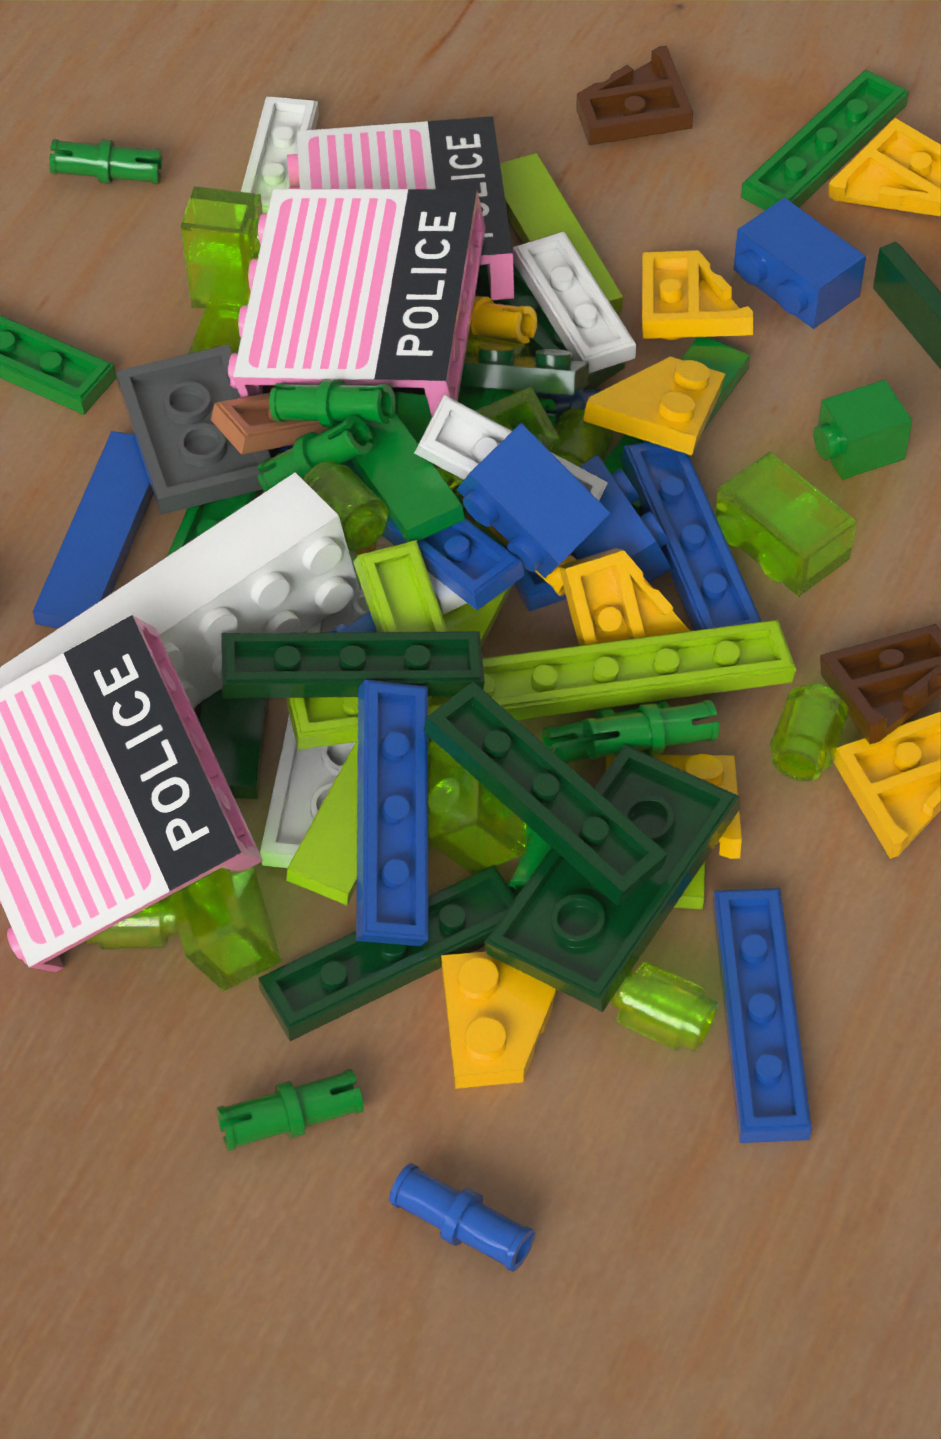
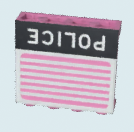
[287,116,514,300]
[228,189,486,416]
[0,615,263,972]

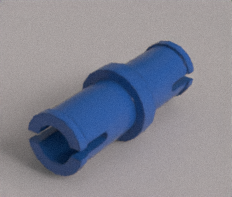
[389,1163,535,1272]

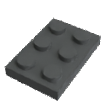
[116,344,271,515]

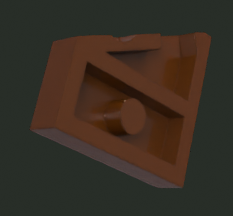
[576,45,693,145]
[820,624,941,744]

